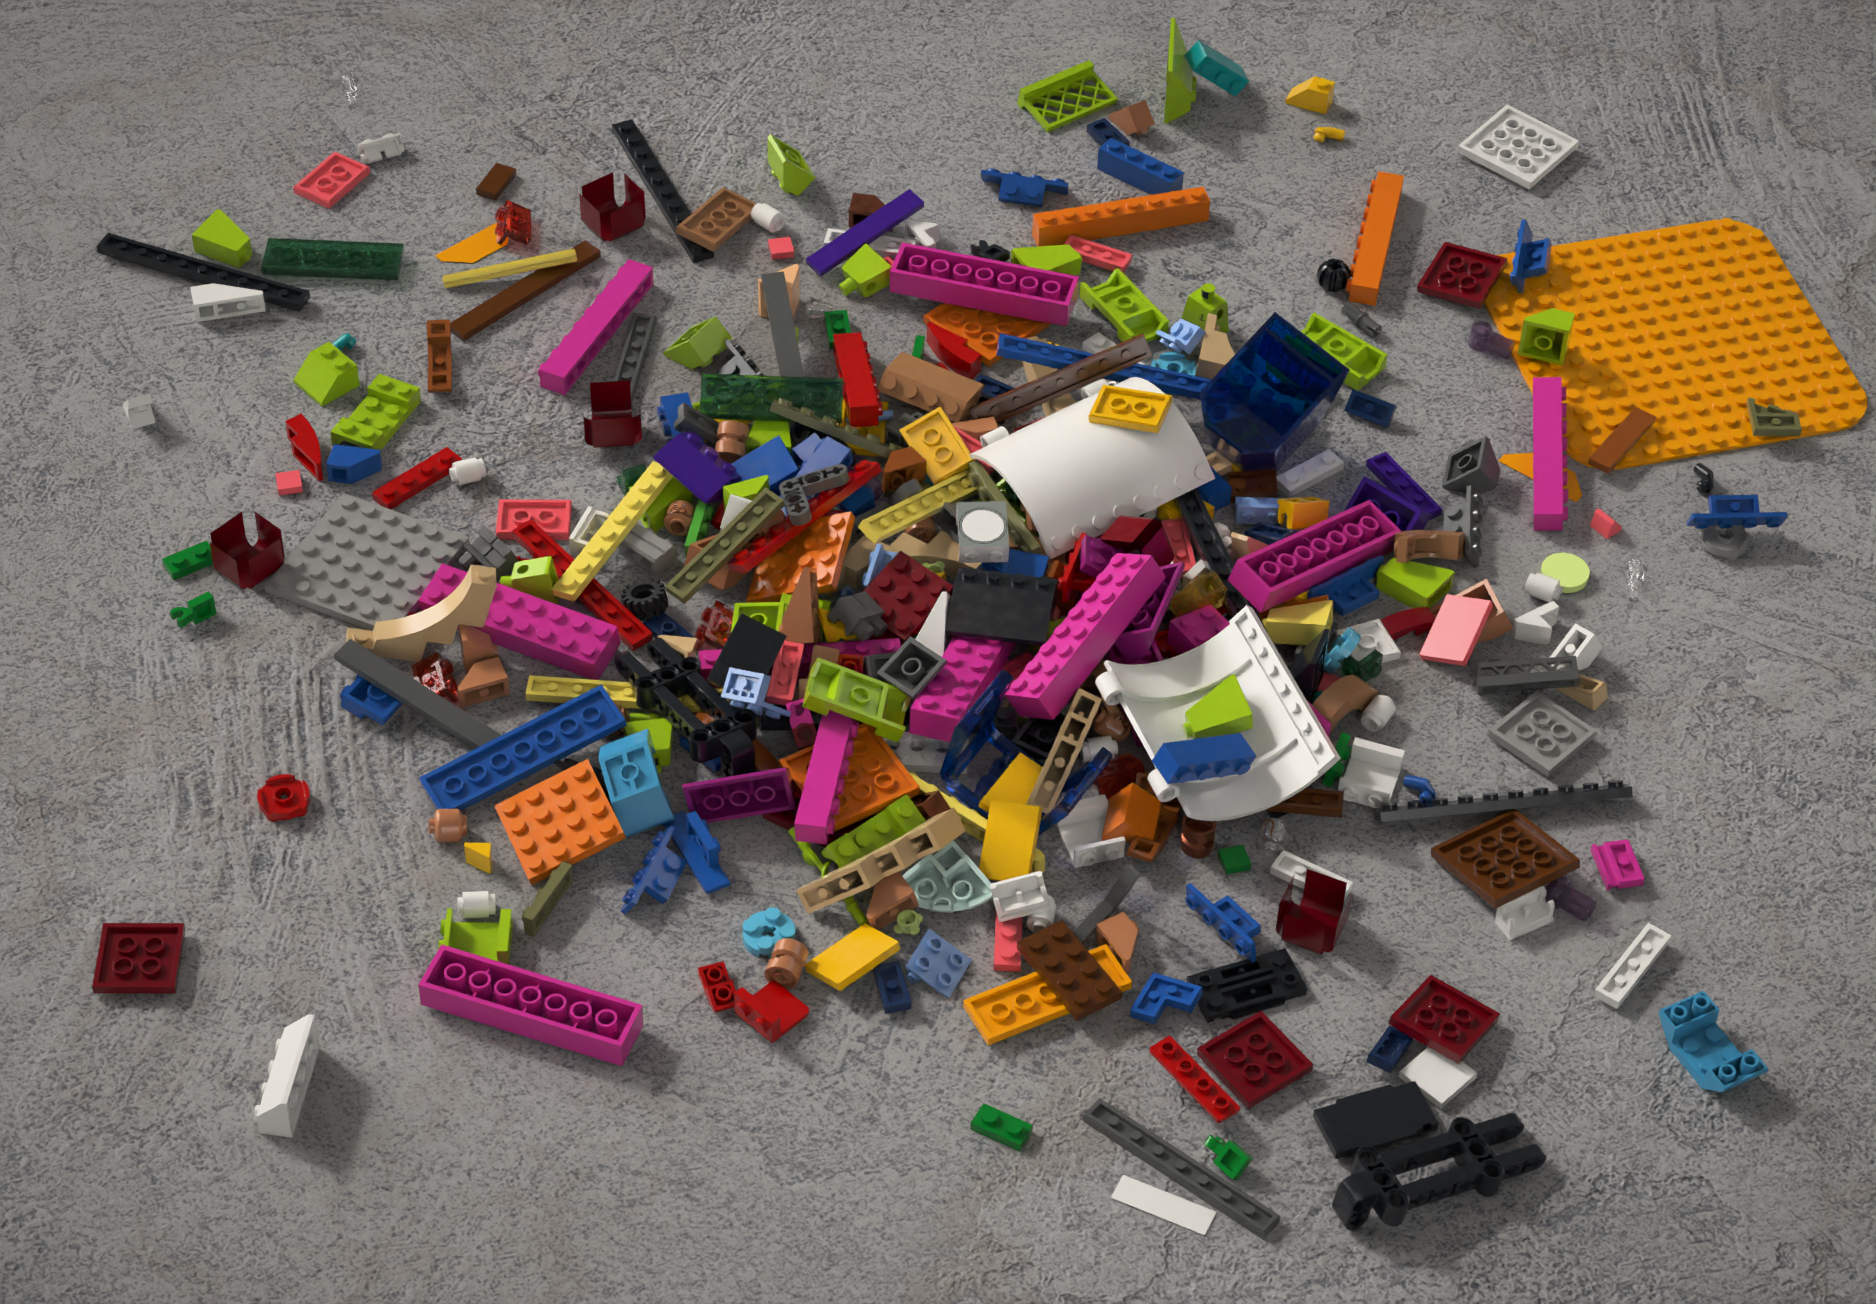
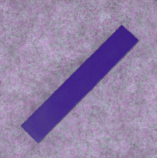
[806,189,924,277]

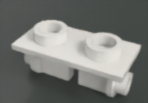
[357,133,405,164]

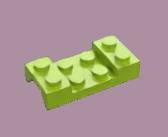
[1079,268,1169,343]
[1285,312,1388,391]
[330,374,421,450]
[802,657,911,743]
[821,794,926,868]

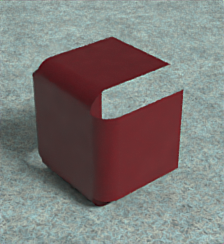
[579,172,646,242]
[582,380,642,448]
[210,511,285,589]
[1099,515,1175,567]
[1276,869,1352,954]

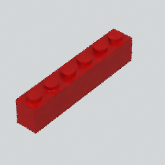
[833,332,883,427]

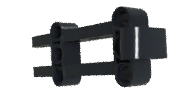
[615,638,757,777]
[1332,1113,1547,1230]

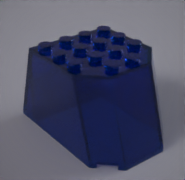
[1200,312,1350,471]

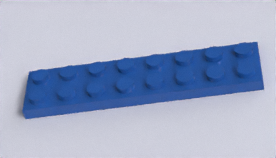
[419,684,627,811]

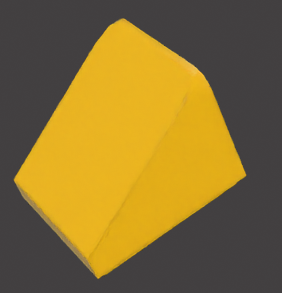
[464,843,493,874]

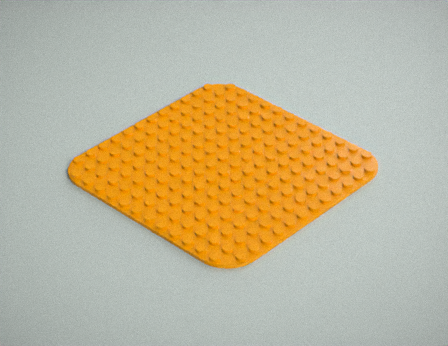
[1484,218,1867,470]

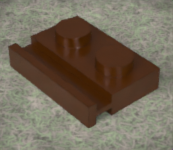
[1228,468,1278,503]

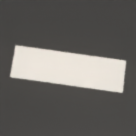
[1111,1175,1216,1235]

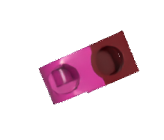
[786,698,817,750]

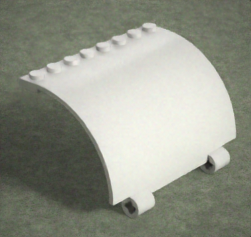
[969,377,1215,559]
[1095,605,1341,821]

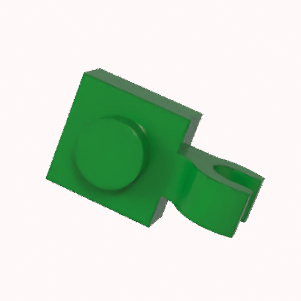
[170,591,217,628]
[1204,1135,1253,1181]

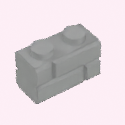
[619,523,675,577]

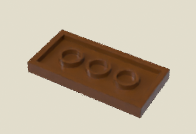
[1017,920,1122,1021]

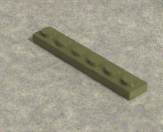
[770,398,903,458]
[968,460,1041,555]
[665,488,785,604]

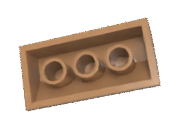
[877,352,985,423]

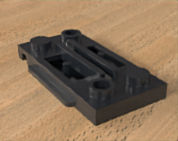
[1186,948,1307,1023]
[1313,1081,1439,1160]

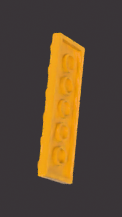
[963,944,1132,1046]

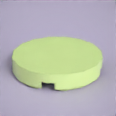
[1540,553,1590,593]

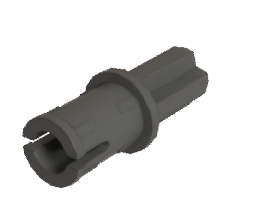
[1342,302,1382,338]

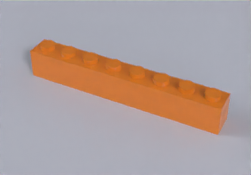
[1346,171,1404,306]
[1032,187,1210,247]

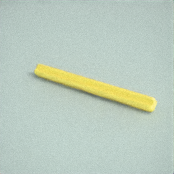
[443,249,577,289]

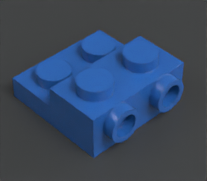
[340,674,403,725]

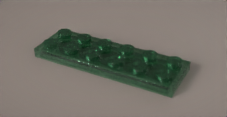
[261,238,404,280]
[700,373,844,423]

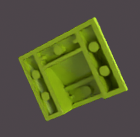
[1164,18,1197,123]

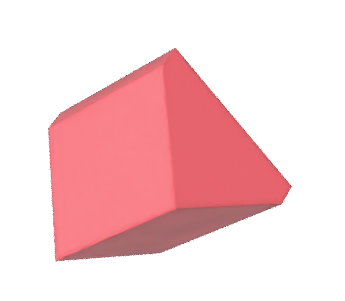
[1590,509,1622,539]

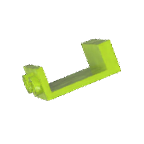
[438,908,513,965]

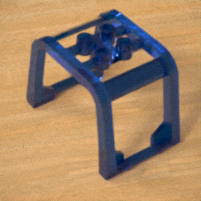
[940,670,1113,836]

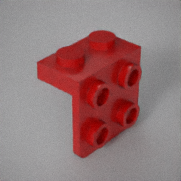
[734,981,809,1044]

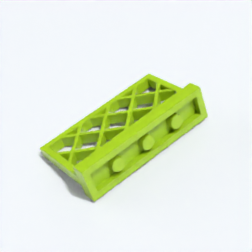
[1017,60,1118,133]

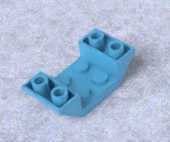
[598,729,675,837]
[1658,991,1769,1092]

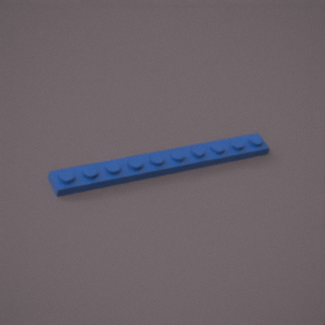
[996,333,1228,405]

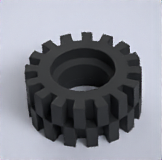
[621,578,669,621]

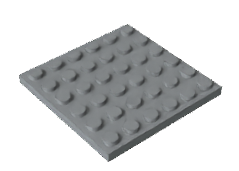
[265,493,469,631]

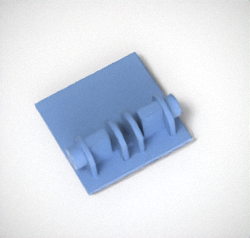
[905,929,972,999]

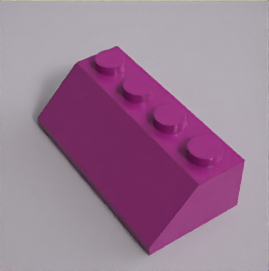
[1114,562,1185,660]
[682,767,796,823]

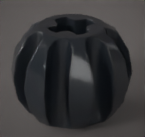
[1317,258,1351,292]

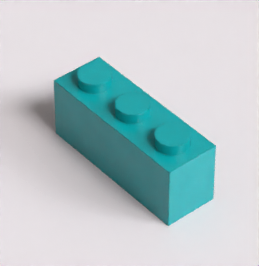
[1184,40,1250,96]

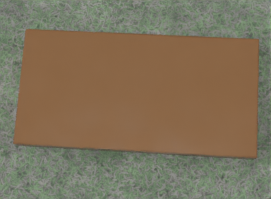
[676,187,756,252]

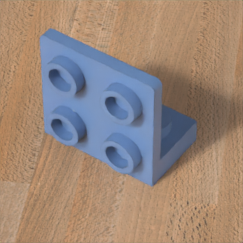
[721,667,791,719]

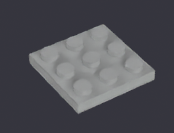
[1488,691,1596,777]

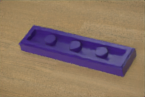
[1366,452,1442,521]

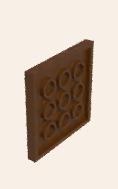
[1431,809,1580,909]

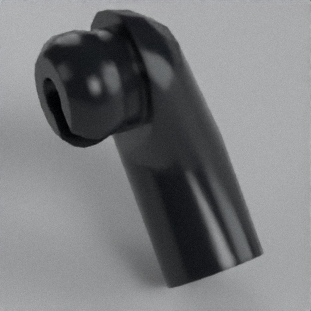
[1693,463,1714,493]

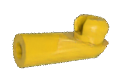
[1313,127,1345,142]

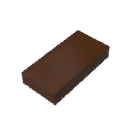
[476,163,516,200]

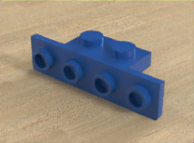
[981,169,1069,207]
[1510,219,1552,294]
[1687,495,1788,529]
[1307,555,1385,616]
[663,810,730,894]
[621,825,687,914]
[1185,883,1261,963]

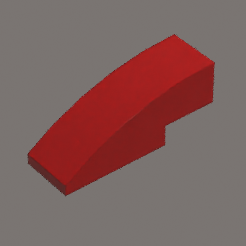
[926,321,981,380]
[285,413,323,481]

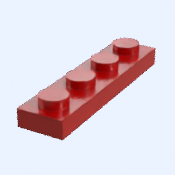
[372,447,462,509]

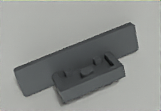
[1443,485,1483,568]

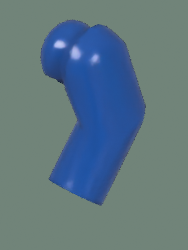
[1403,775,1436,804]

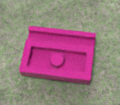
[1591,839,1645,890]

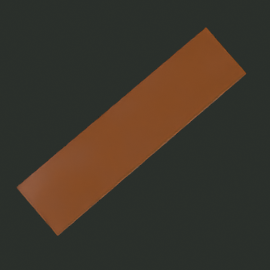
[1588,407,1656,474]

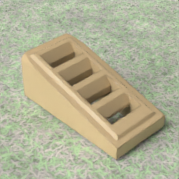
[1555,674,1608,710]

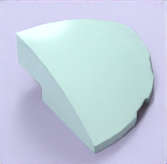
[902,840,993,913]

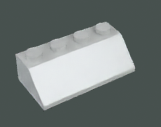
[254,1014,320,1138]

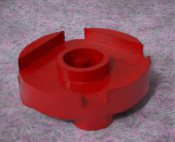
[257,774,310,822]

